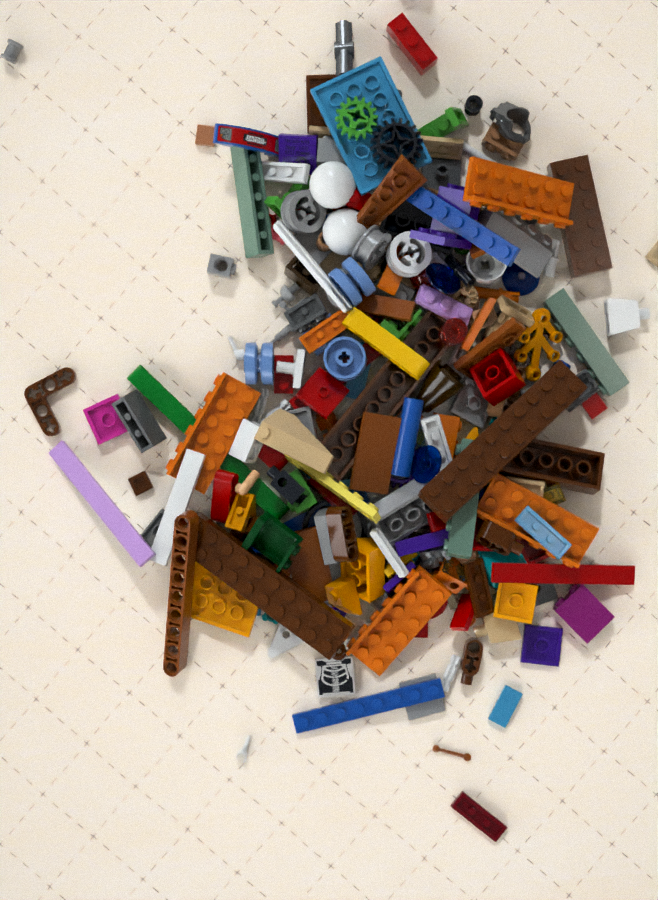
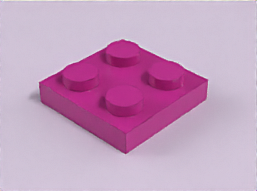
[83,394,128,445]

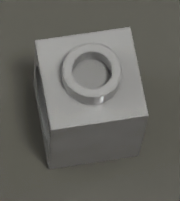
[206,253,237,279]

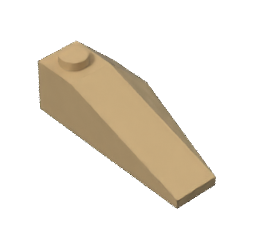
[254,408,334,474]

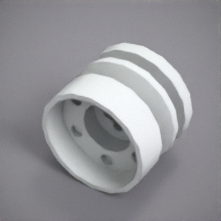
[465,252,507,288]

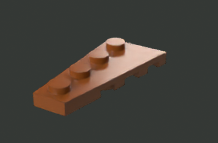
[357,154,428,229]
[453,317,526,381]

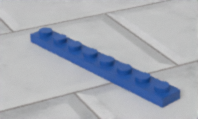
[406,186,521,267]
[292,677,445,734]

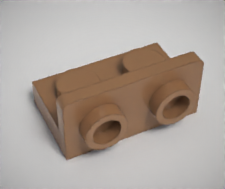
[481,122,524,161]

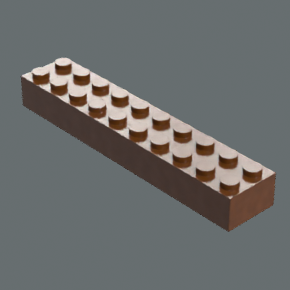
[321,310,461,482]
[418,360,588,524]
[183,512,356,660]

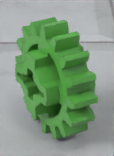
[335,96,378,141]

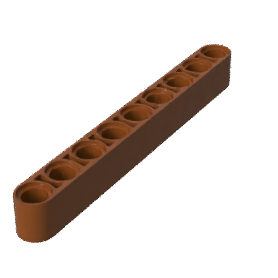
[163,510,199,677]

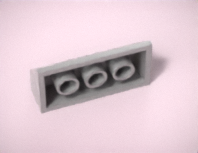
[478,207,553,278]
[368,470,435,545]

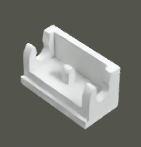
[228,418,263,464]

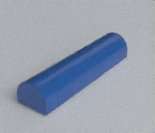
[391,397,424,477]

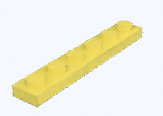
[284,454,381,524]

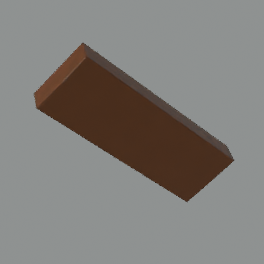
[463,557,494,618]

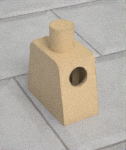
[473,612,522,643]

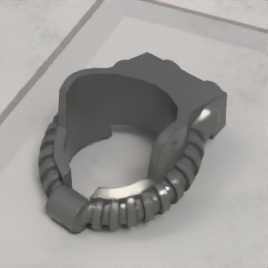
[489,102,531,144]
[415,545,452,570]

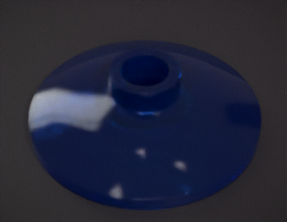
[502,262,540,296]
[426,263,461,294]
[411,445,442,484]

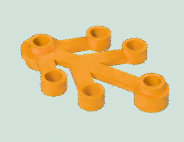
[514,308,563,381]

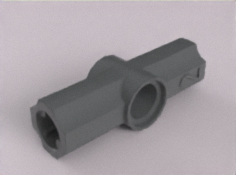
[334,20,354,77]

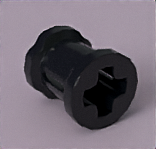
[464,95,483,116]

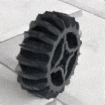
[370,118,423,170]

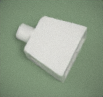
[603,298,650,336]

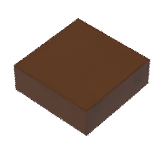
[128,470,154,496]

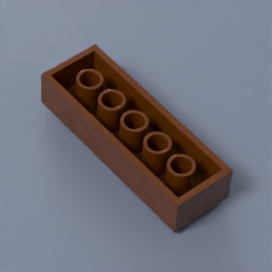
[547,154,613,279]
[500,439,605,495]

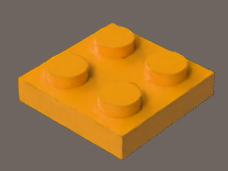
[493,583,539,624]

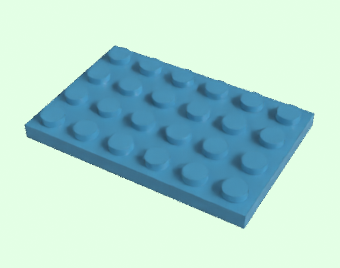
[310,56,432,196]

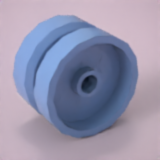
[328,257,376,307]
[323,336,367,382]
[244,342,274,385]

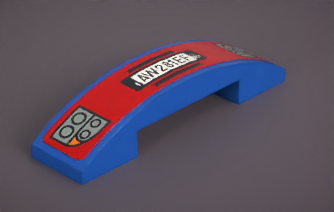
[213,123,279,158]

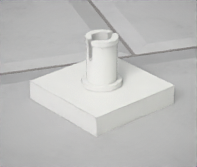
[276,349,307,390]

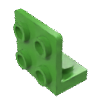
[380,309,422,341]

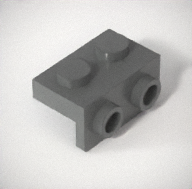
[284,293,329,334]

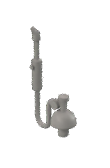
[258,282,308,355]

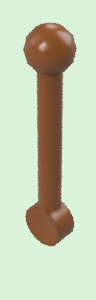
[432,745,471,761]

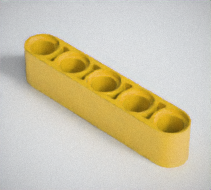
[342,307,430,380]

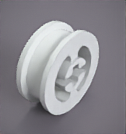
[386,231,432,278]

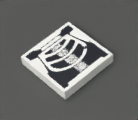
[314,655,356,697]

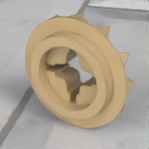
[450,280,479,308]

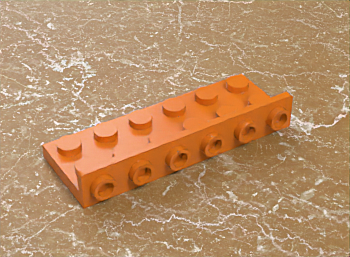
[463,156,574,229]
[165,372,261,494]
[477,473,599,568]
[345,565,452,676]

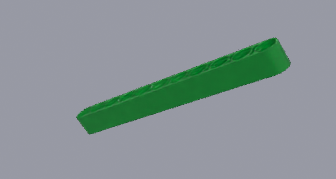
[127,365,290,520]

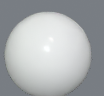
[309,161,356,209]
[322,208,367,255]

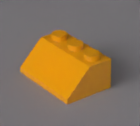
[340,537,385,603]

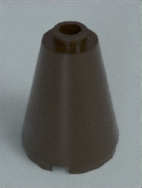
[415,360,467,413]

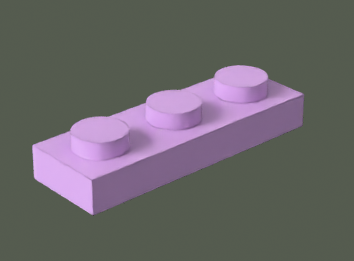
[414,284,473,328]

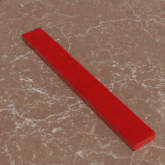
[491,562,635,585]

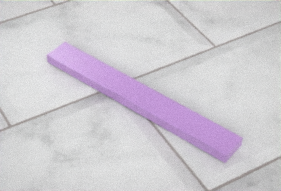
[48,440,156,567]

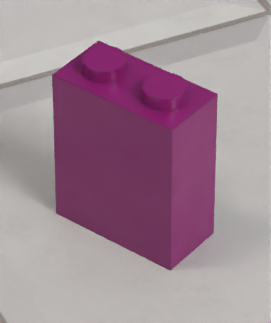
[552,584,615,644]

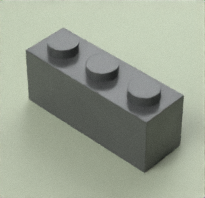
[111,389,167,454]

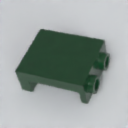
[241,511,304,574]

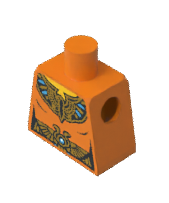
[432,557,469,594]

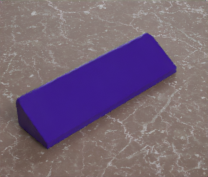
[393,529,449,556]

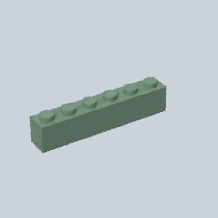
[230,146,274,258]
[542,288,630,397]
[443,438,479,559]

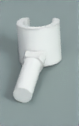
[227,336,245,361]
[235,734,252,763]

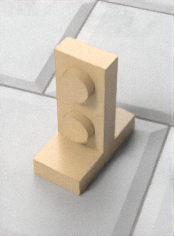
[484,295,535,338]

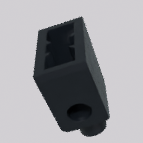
[266,465,310,507]

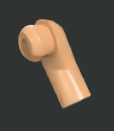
[235,470,260,495]

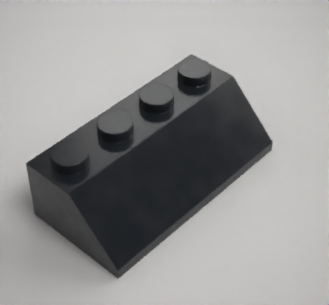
[380,200,455,255]

